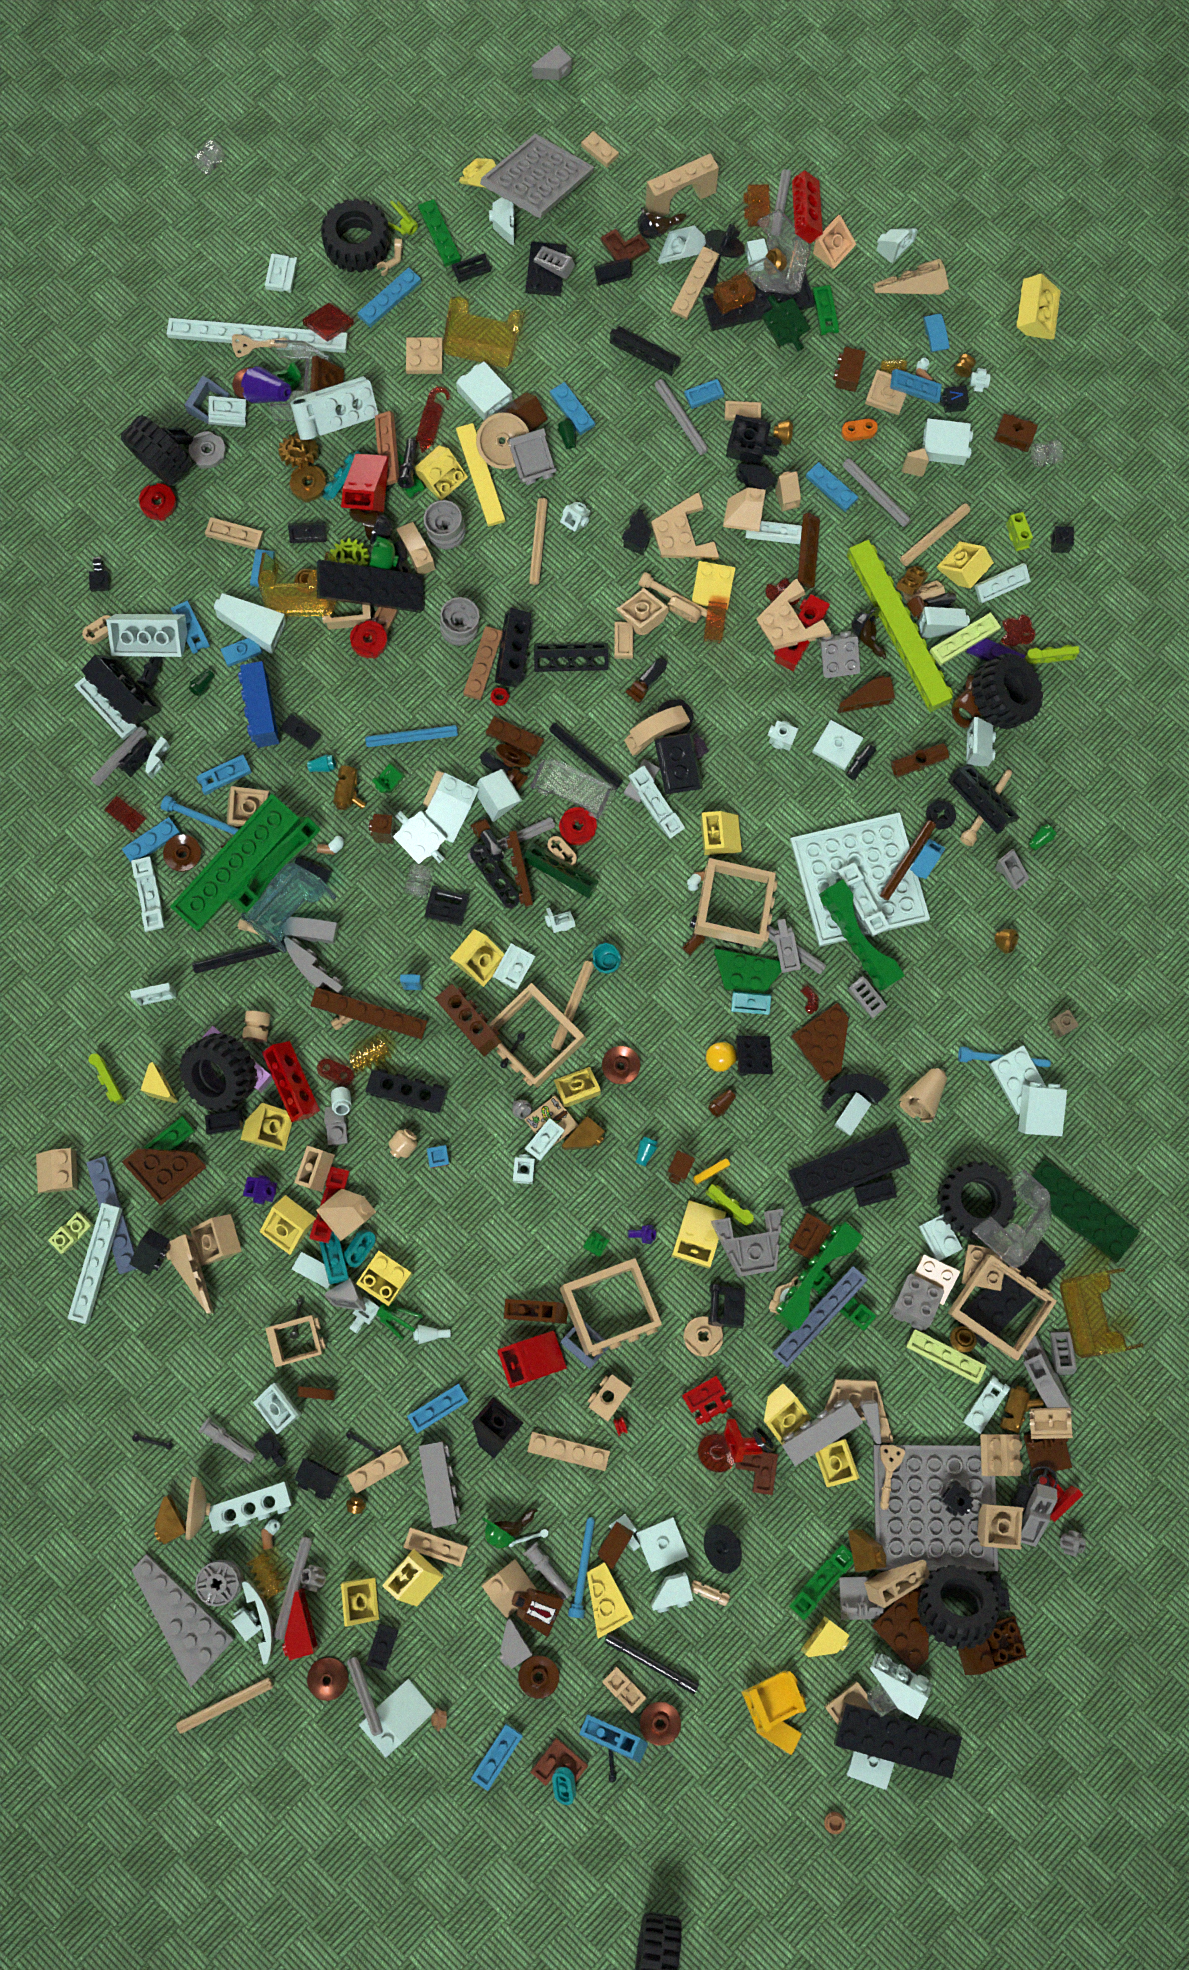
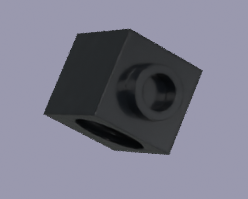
[1050,526,1074,553]

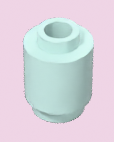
[331,1087,351,1116]

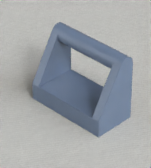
[185,376,230,425]
[560,1320,609,1369]

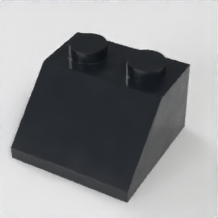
[294,1457,343,1501]

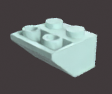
[651,1572,693,1613]

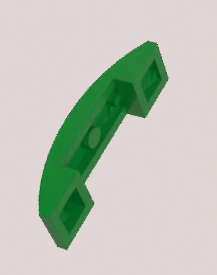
[812,1270,877,1331]
[789,1544,854,1621]

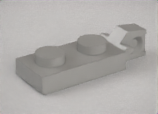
[775,919,801,973]

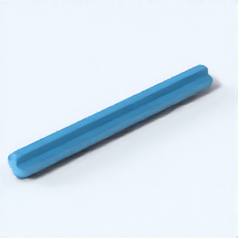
[365,725,458,747]

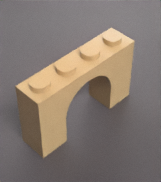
[646,153,719,217]

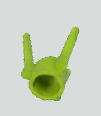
[388,201,418,236]

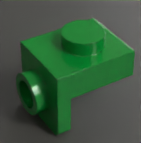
[272,363,302,389]
[372,763,405,793]

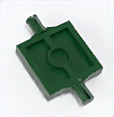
[761,294,810,352]

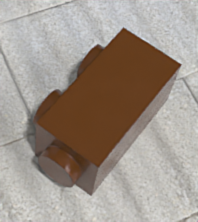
[369,814,396,844]

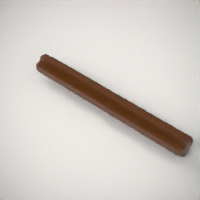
[880,820,936,901]

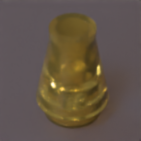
[880,358,907,374]

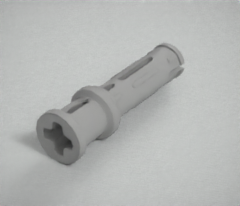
[198,1417,256,1464]
[523,1542,573,1600]

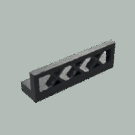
[610,326,681,376]
[534,643,608,672]
[948,765,1020,834]

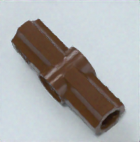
[891,743,949,778]

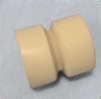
[242,1011,271,1043]

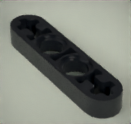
[470,844,519,909]

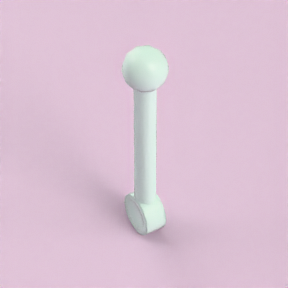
[509,1529,548,1547]

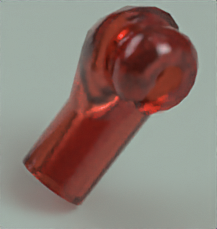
[800,985,819,1014]

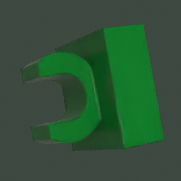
[583,1230,610,1258]

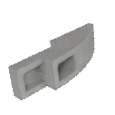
[284,937,345,995]
[1022,1336,1074,1411]

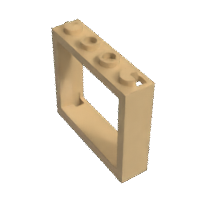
[694,858,778,948]
[482,983,587,1088]
[948,1254,1057,1361]
[560,1258,662,1357]

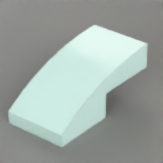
[145,737,170,779]
[292,1252,331,1289]

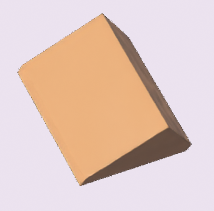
[813,215,856,268]

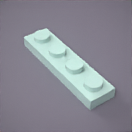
[74,677,137,740]

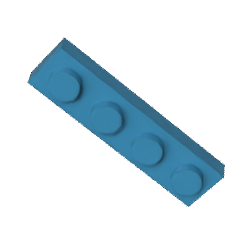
[357,267,422,328]

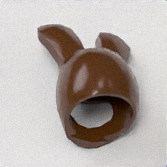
[951,674,983,728]

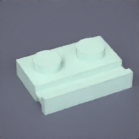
[265,254,298,293]
[208,396,246,427]
[493,943,535,990]
[918,1214,963,1261]

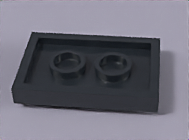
[525,241,566,297]
[654,733,703,795]

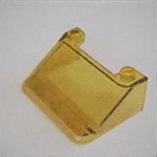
[443,296,525,367]

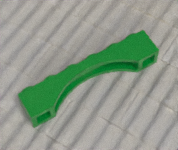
[226,816,321,913]
[818,879,905,991]
[774,1222,863,1332]

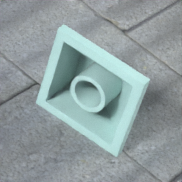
[658,225,706,264]

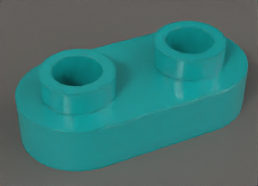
[343,1229,376,1267]
[552,1767,576,1805]

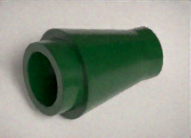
[557,420,576,449]
[188,669,215,697]

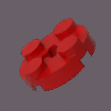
[139,483,177,521]
[350,621,388,659]
[559,807,597,845]

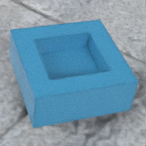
[427,1145,449,1169]

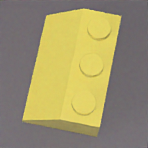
[1017,273,1061,340]

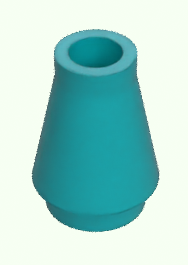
[307,754,336,772]
[635,1136,658,1167]

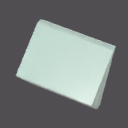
[476,769,522,822]
[253,1383,302,1434]

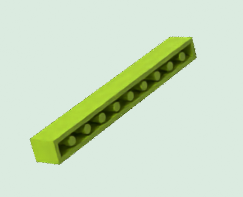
[847,540,953,712]

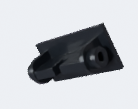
[118,739,153,778]

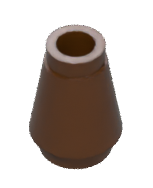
[708,1089,736,1118]

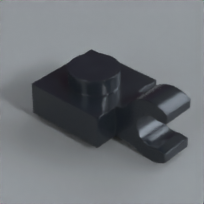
[393,541,410,573]
[89,557,109,592]
[254,1431,287,1468]
[989,1573,1010,1611]

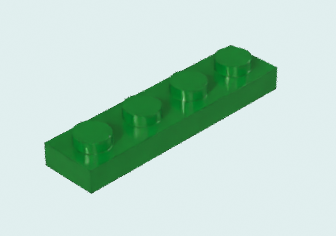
[418,199,461,267]

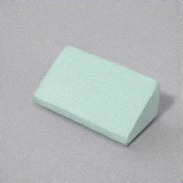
[834,1092,871,1136]

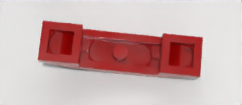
[309,1167,350,1244]

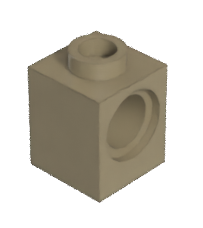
[1047,1009,1079,1039]

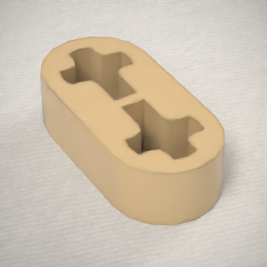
[667,597,702,623]
[83,615,111,644]
[547,836,577,866]

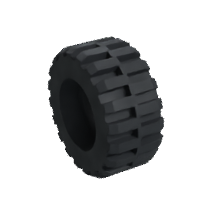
[321,199,391,273]
[121,415,192,486]
[972,653,1043,729]
[180,1033,257,1112]
[937,1161,1017,1239]
[917,1565,1000,1649]
[635,1912,682,1970]

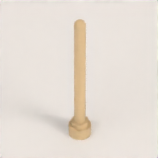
[638,572,719,622]
[960,769,1012,846]

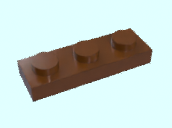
[486,716,544,757]

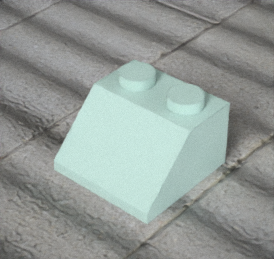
[966,717,996,766]

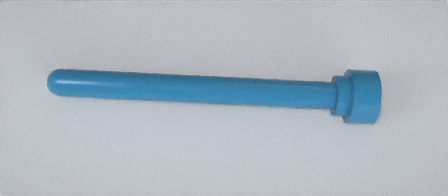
[161,795,239,835]
[958,1046,1051,1067]
[568,1517,595,1619]

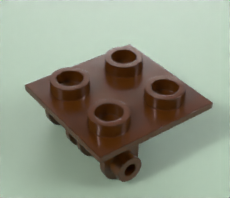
[1023,1434,1072,1476]

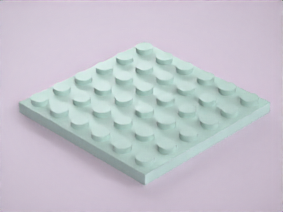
[790,813,930,947]

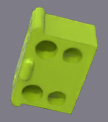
[1006,512,1033,552]

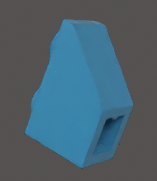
[910,838,946,880]

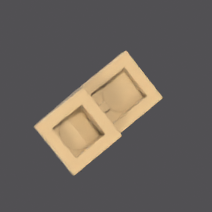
[602,1667,647,1713]

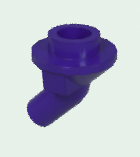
[628,1225,657,1244]

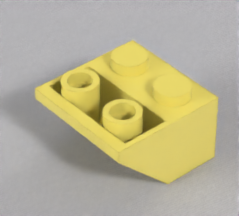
[415,446,468,501]
[701,811,742,855]
[356,1251,413,1306]
[382,1549,444,1606]

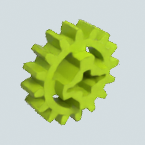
[329,538,370,567]

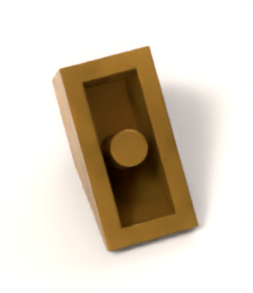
[562,1116,605,1150]
[154,1495,186,1545]
[848,1529,887,1572]

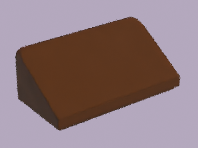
[597,1521,634,1569]

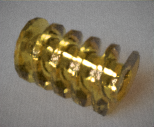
[349,1038,392,1076]
[246,1552,286,1599]

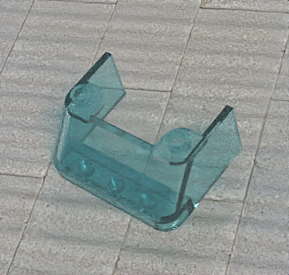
[241,863,336,953]

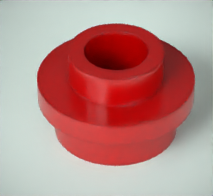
[490,687,509,706]

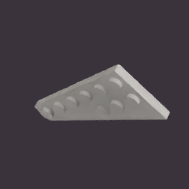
[132,1554,235,1688]

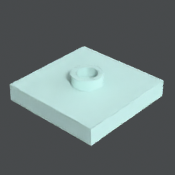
[812,720,863,771]
[130,983,177,1006]
[636,1517,689,1572]
[846,1751,894,1790]

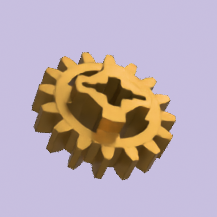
[278,433,319,469]

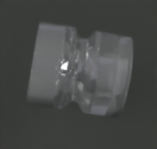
[192,139,226,175]
[1031,439,1063,468]
[404,864,434,898]

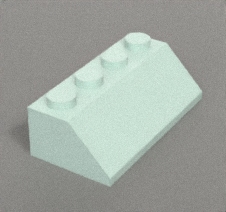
[106,614,187,657]

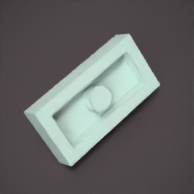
[525,1118,565,1161]

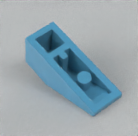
[579,1714,648,1763]

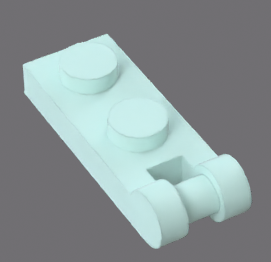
[963,1375,1010,1434]

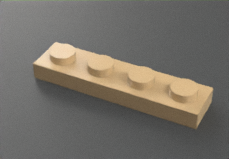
[671,246,719,320]
[527,1432,610,1471]

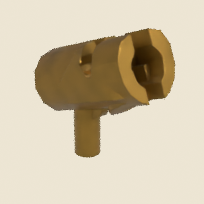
[333,766,367,810]
[1000,1386,1043,1433]

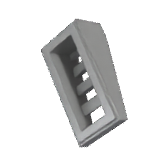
[534,246,575,279]
[847,976,887,1019]
[1050,1331,1077,1375]
[860,1400,881,1444]

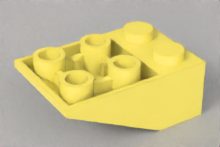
[671,1200,726,1269]

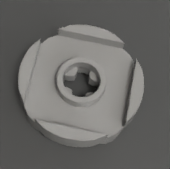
[189,432,226,469]

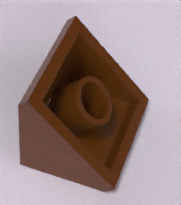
[497,392,548,433]

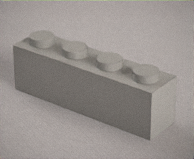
[781,1399,863,1466]
[419,1441,461,1528]

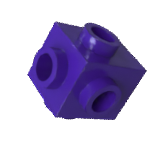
[243,1175,277,1205]

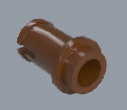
[682,933,706,956]

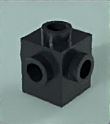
[939,1484,974,1517]

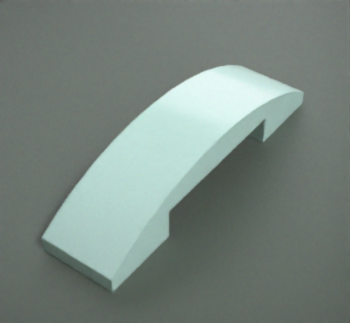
[628,765,685,839]
[131,856,164,932]
[838,863,890,936]
[242,1580,274,1665]

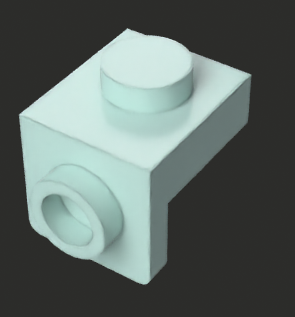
[545,908,576,933]

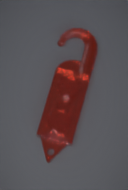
[416,387,450,453]

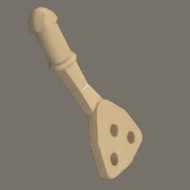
[232,334,288,357]
[879,1445,905,1510]

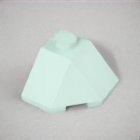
[489,197,514,245]
[876,228,918,264]

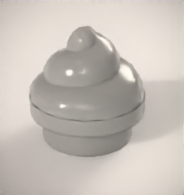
[512,1100,532,1119]

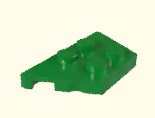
[714,949,782,994]

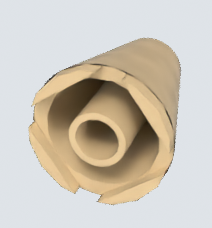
[899,1068,947,1123]

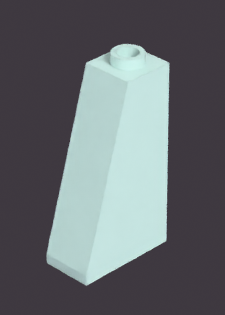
[214,593,286,654]

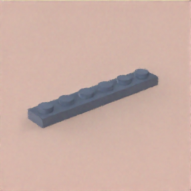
[86,1156,137,1275]
[772,1266,868,1368]

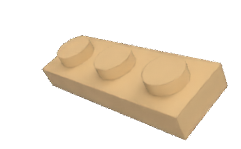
[205,517,264,550]
[347,1445,410,1494]
[403,1527,468,1567]

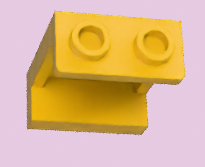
[742,1671,807,1732]

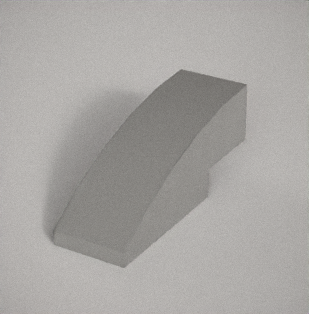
[279,917,339,944]
[1021,1483,1057,1547]

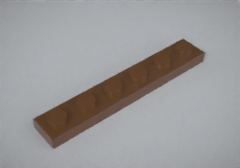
[310,988,427,1040]

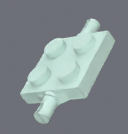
[393,811,447,864]

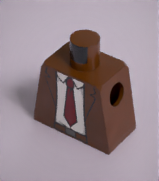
[512,1588,564,1637]

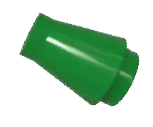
[1028,824,1057,851]

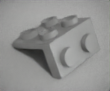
[817,631,860,678]
[889,1274,944,1331]

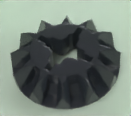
[925,800,956,830]

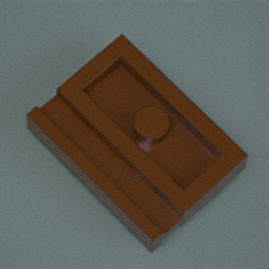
[788,1213,832,1260]

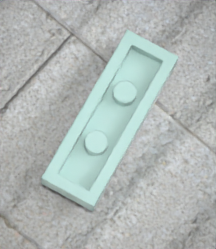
[745,521,802,544]
[974,564,1031,603]

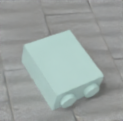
[456,361,512,420]
[922,418,973,465]
[1018,1082,1067,1136]

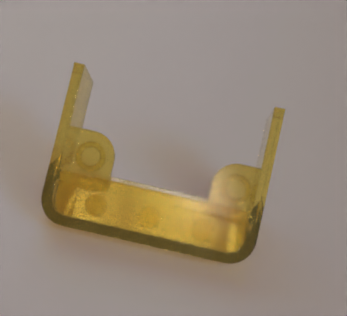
[258,552,339,616]
[1060,1268,1144,1358]

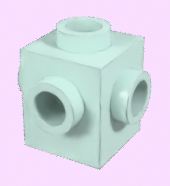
[560,502,591,532]
[767,720,798,751]

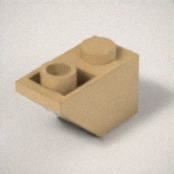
[775,471,801,512]

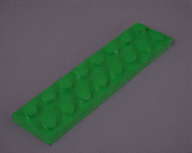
[170,794,301,932]

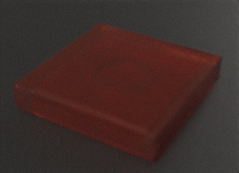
[303,303,354,342]

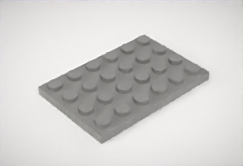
[480,134,594,219]

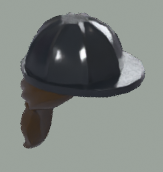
[637,207,686,239]
[349,509,393,545]
[852,607,886,660]

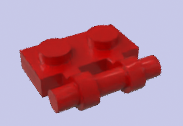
[681,1376,733,1426]

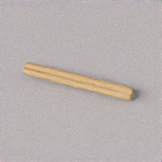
[529,498,547,585]
[900,503,971,566]
[551,961,594,1050]
[176,1678,273,1734]

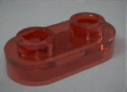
[317,1059,355,1087]

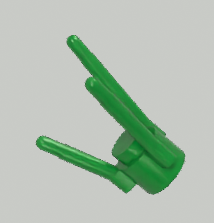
[376,1303,423,1340]

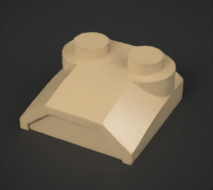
[616,588,669,635]
[227,786,269,828]
[977,1504,1024,1550]

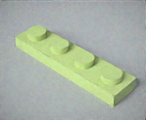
[930,612,1001,666]
[905,1329,987,1384]

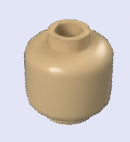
[388,1129,418,1159]

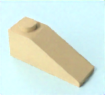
[396,522,435,575]
[864,1560,930,1608]

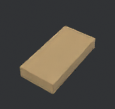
[725,401,761,421]
[614,622,633,659]

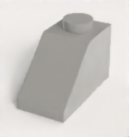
[532,45,572,80]
[499,1617,532,1669]

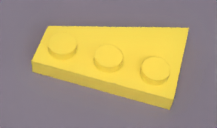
[587,1562,634,1638]

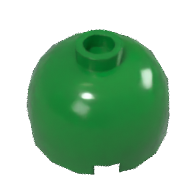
[368,536,398,570]

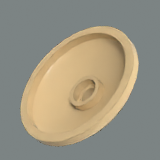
[476,413,529,469]
[186,1477,211,1540]

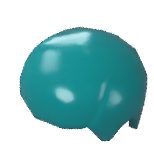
[592,943,622,974]

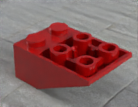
[341,454,389,512]
[497,1331,567,1389]

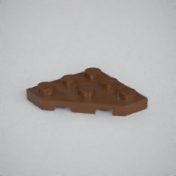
[791,1003,849,1083]
[122,1148,207,1206]
[870,1587,929,1673]

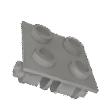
[839,1577,883,1620]

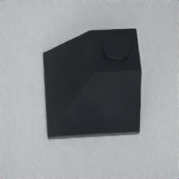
[472,1397,523,1459]

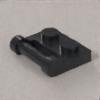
[424,885,470,927]
[708,1284,745,1329]

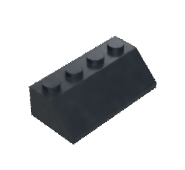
[81,654,162,725]

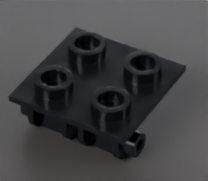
[735,1035,773,1076]

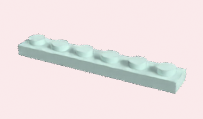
[68,1203,123,1324]

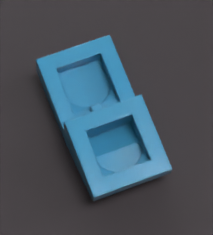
[923,314,950,352]

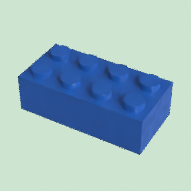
[238,661,280,748]

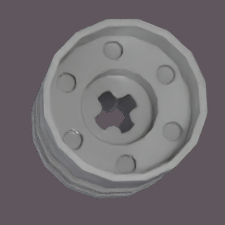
[424,500,466,550]
[440,597,480,646]
[195,1559,244,1607]

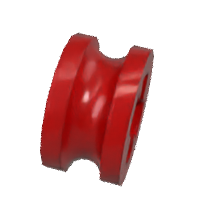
[613,1416,628,1436]

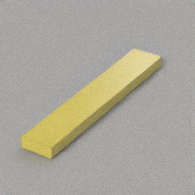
[456,423,505,527]

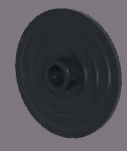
[705,224,745,258]
[704,1524,742,1574]

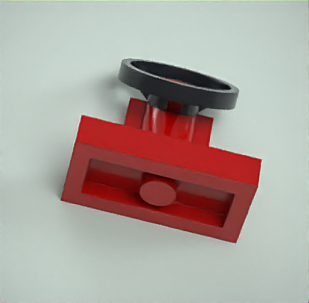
[724,1419,775,1462]
[1029,1466,1083,1522]

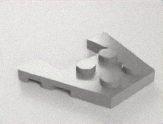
[711,1209,783,1277]

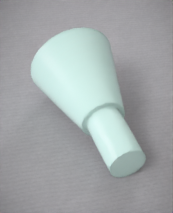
[413,1325,451,1344]

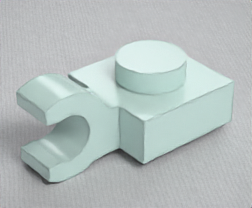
[350,1297,380,1334]
[609,1514,640,1551]

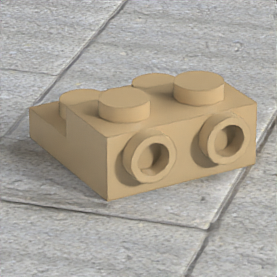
[980,1434,1023,1476]

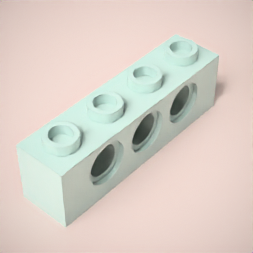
[209,1481,294,1534]

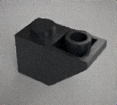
[736,464,777,495]
[622,509,651,555]

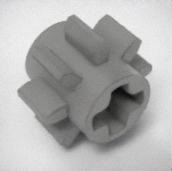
[1060,1530,1086,1557]
[300,1564,326,1592]

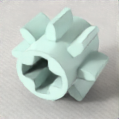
[970,368,990,392]

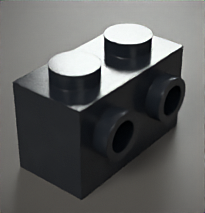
[129,1228,170,1276]

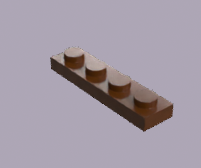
[798,513,820,589]
[506,831,533,908]

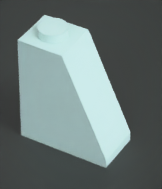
[918,607,970,639]

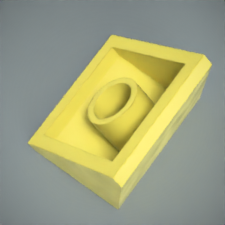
[141,1062,178,1103]
[554,1067,601,1108]
[815,1438,860,1488]
[341,1578,379,1626]

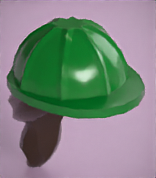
[482,1508,538,1548]

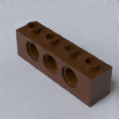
[435,984,501,1057]

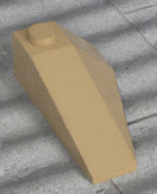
[873,259,949,295]
[166,1234,214,1314]

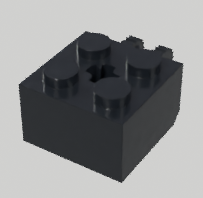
[726,414,782,465]

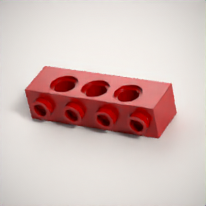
[792,170,823,244]
[774,594,830,672]
[262,1041,320,1123]

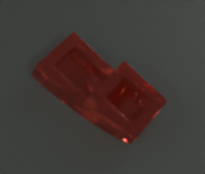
[104,795,146,833]

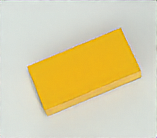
[692,1158,731,1186]

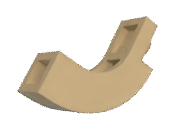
[624,705,690,756]

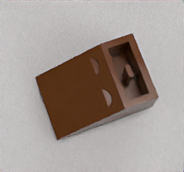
[958,1616,1027,1675]

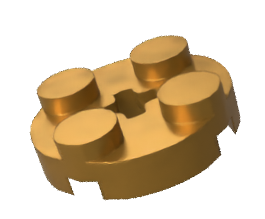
[289,465,326,503]

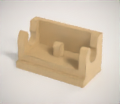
[1030,1408,1073,1439]

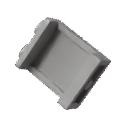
[507,428,557,485]

